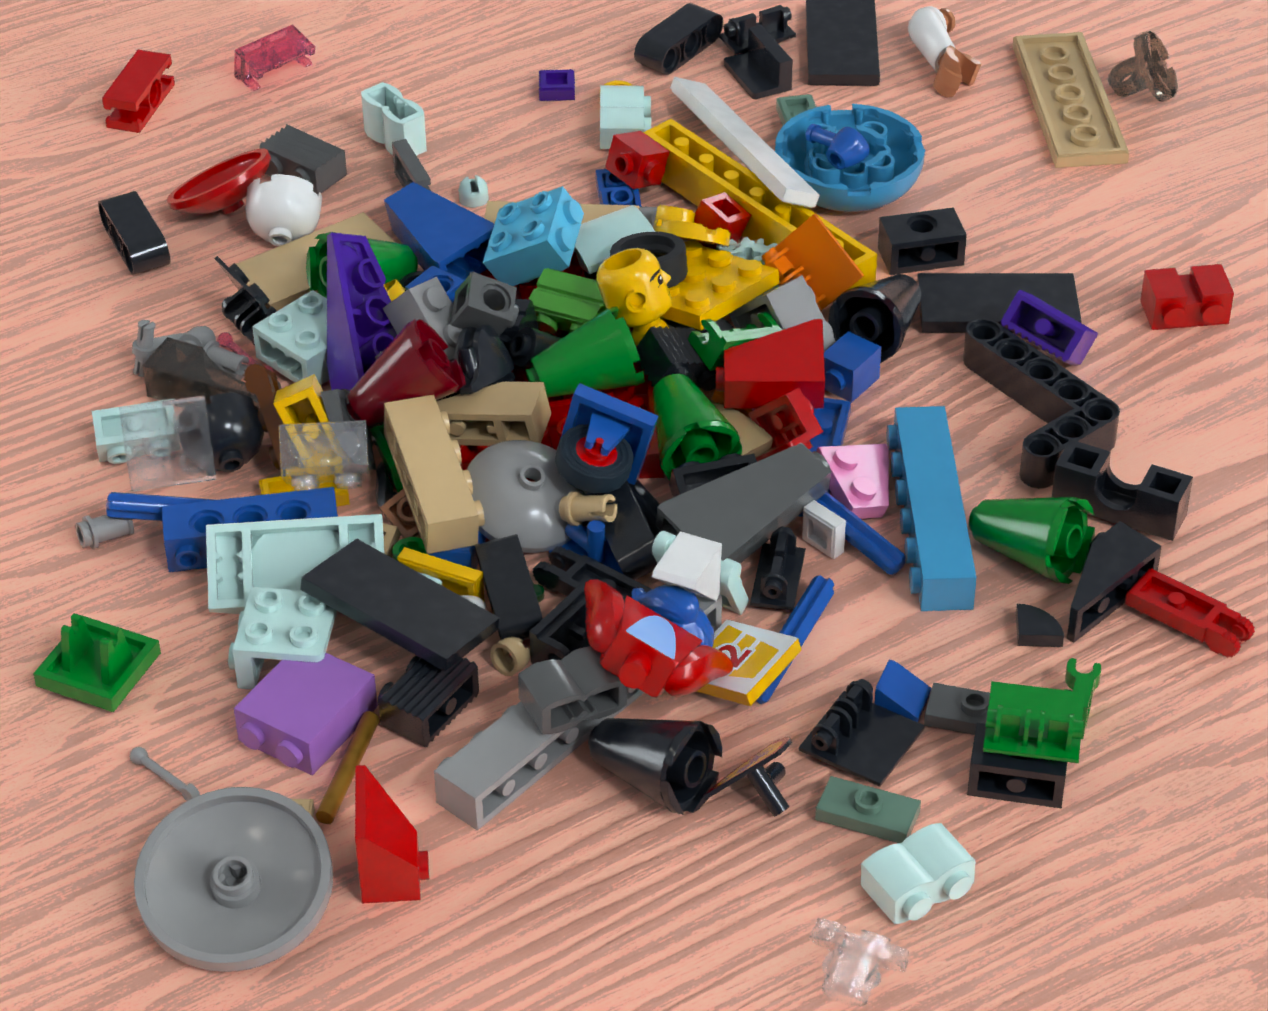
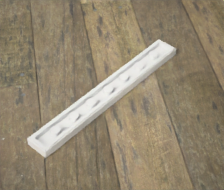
[670,77,820,208]

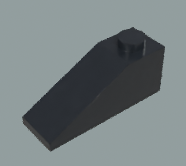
[1067,521,1162,643]

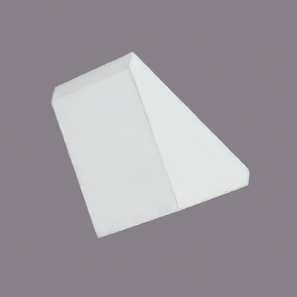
[652,531,722,601]

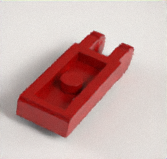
[1125,568,1255,658]

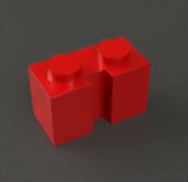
[1140,264,1234,330]

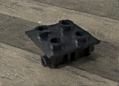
[214,256,277,346]
[799,679,925,787]

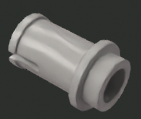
[75,514,134,549]

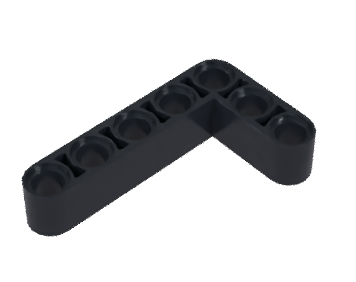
[963,318,1120,489]

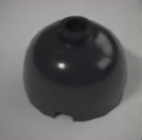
[177,393,264,472]

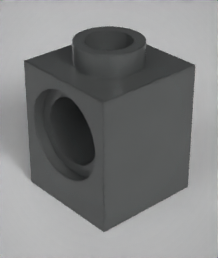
[451,272,519,336]

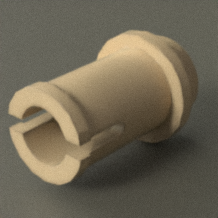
[559,491,617,526]

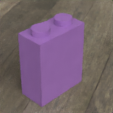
[234,653,378,776]

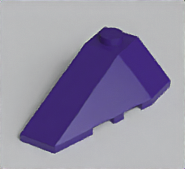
[327,232,397,403]

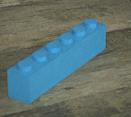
[886,406,977,611]

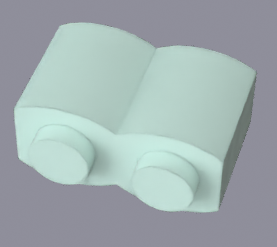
[361,82,427,156]
[600,85,651,149]
[861,823,976,924]

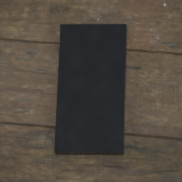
[805,0,880,86]
[917,273,1082,333]
[300,539,500,671]

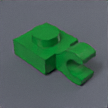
[1064,658,1101,740]

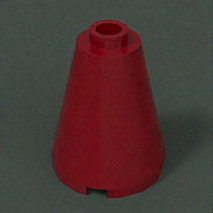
[346,319,466,427]

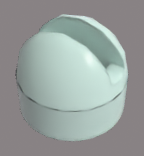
[458,175,489,208]

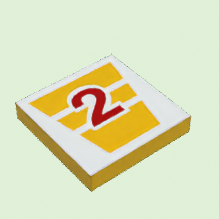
[697,619,802,707]

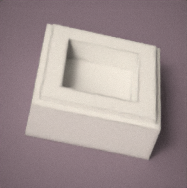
[802,500,846,559]

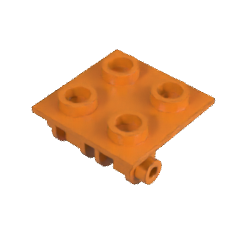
[761,213,865,311]

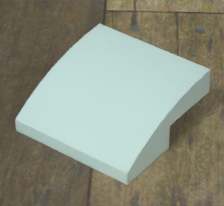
[574,205,655,274]

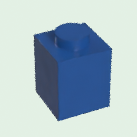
[824,331,881,403]

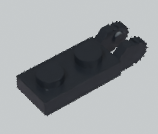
[532,546,652,600]

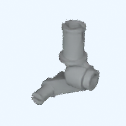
[132,320,249,381]

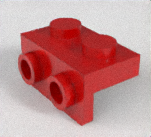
[748,387,823,461]

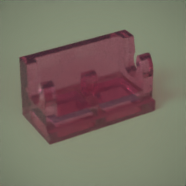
[234,24,316,91]

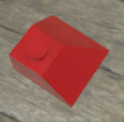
[355,765,430,904]

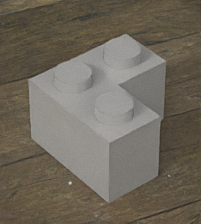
[729,275,836,352]
[375,277,463,362]

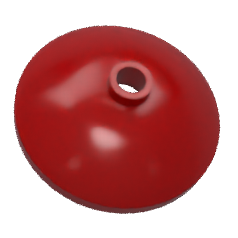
[166,148,271,214]

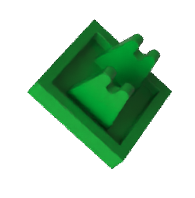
[33,613,161,712]

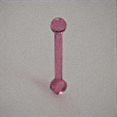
[217,332,273,372]

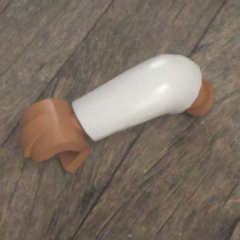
[908,6,982,97]

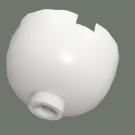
[245,174,322,246]

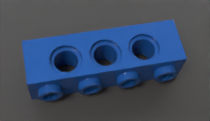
[162,487,338,572]

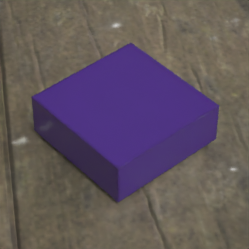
[539,69,575,101]

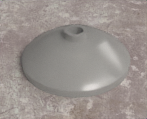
[467,440,586,553]

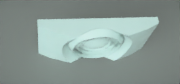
[206,514,385,614]

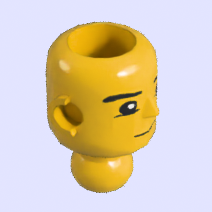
[596,248,672,346]

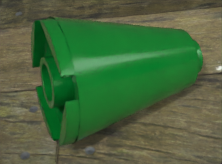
[306,232,418,298]
[525,306,645,398]
[653,374,742,481]
[969,497,1095,584]

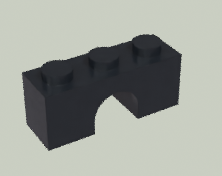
[1052,439,1193,541]

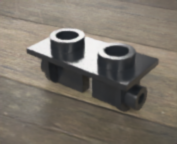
[718,5,796,54]
[750,526,806,611]

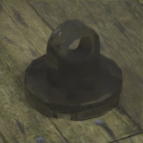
[1108,31,1178,102]

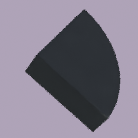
[1016,604,1064,647]

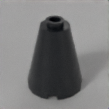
[828,274,921,363]
[588,718,722,815]

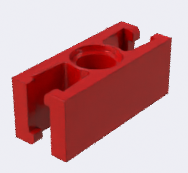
[102,49,175,133]

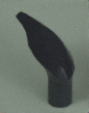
[375,462,397,507]

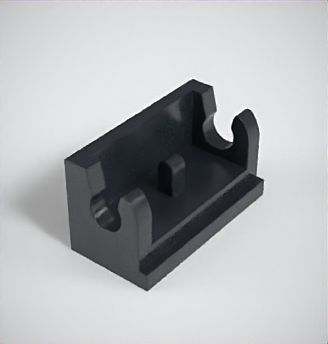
[529,581,590,664]

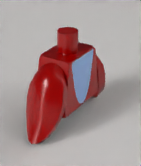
[584,579,733,698]

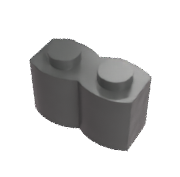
[518,646,627,734]

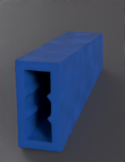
[384,182,494,280]

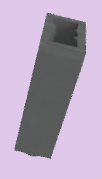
[656,443,832,563]

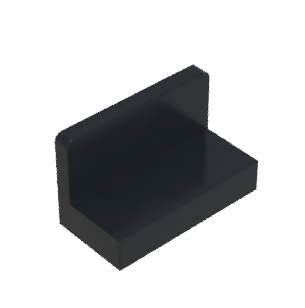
[724,25,793,99]

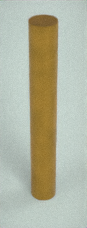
[315,711,380,824]

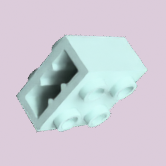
[252,290,330,385]

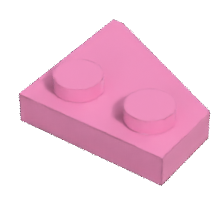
[816,444,889,519]

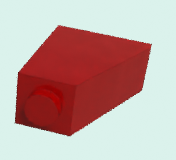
[716,319,825,408]

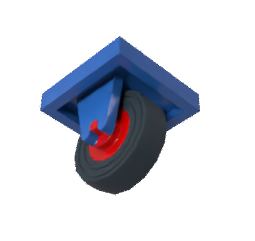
[555,383,659,493]

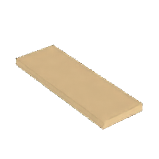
[1013,32,1129,168]

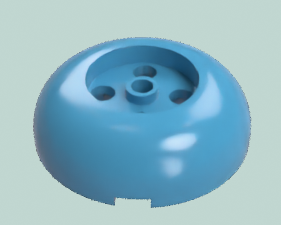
[775,104,925,212]

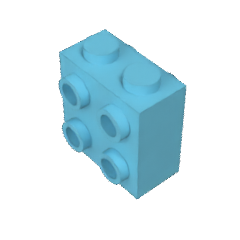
[483,186,584,286]

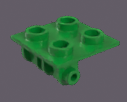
[983,681,1085,764]

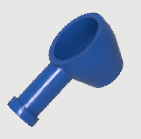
[805,124,870,170]

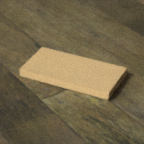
[236,212,396,311]

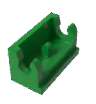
[688,312,785,371]

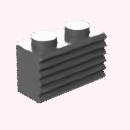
[260,124,347,195]

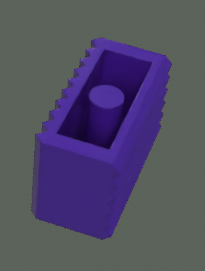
[1001,290,1098,366]

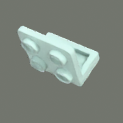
[228,587,337,689]

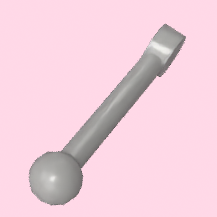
[130,747,200,801]

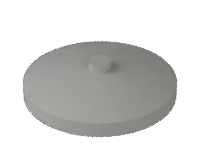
[134,787,333,972]

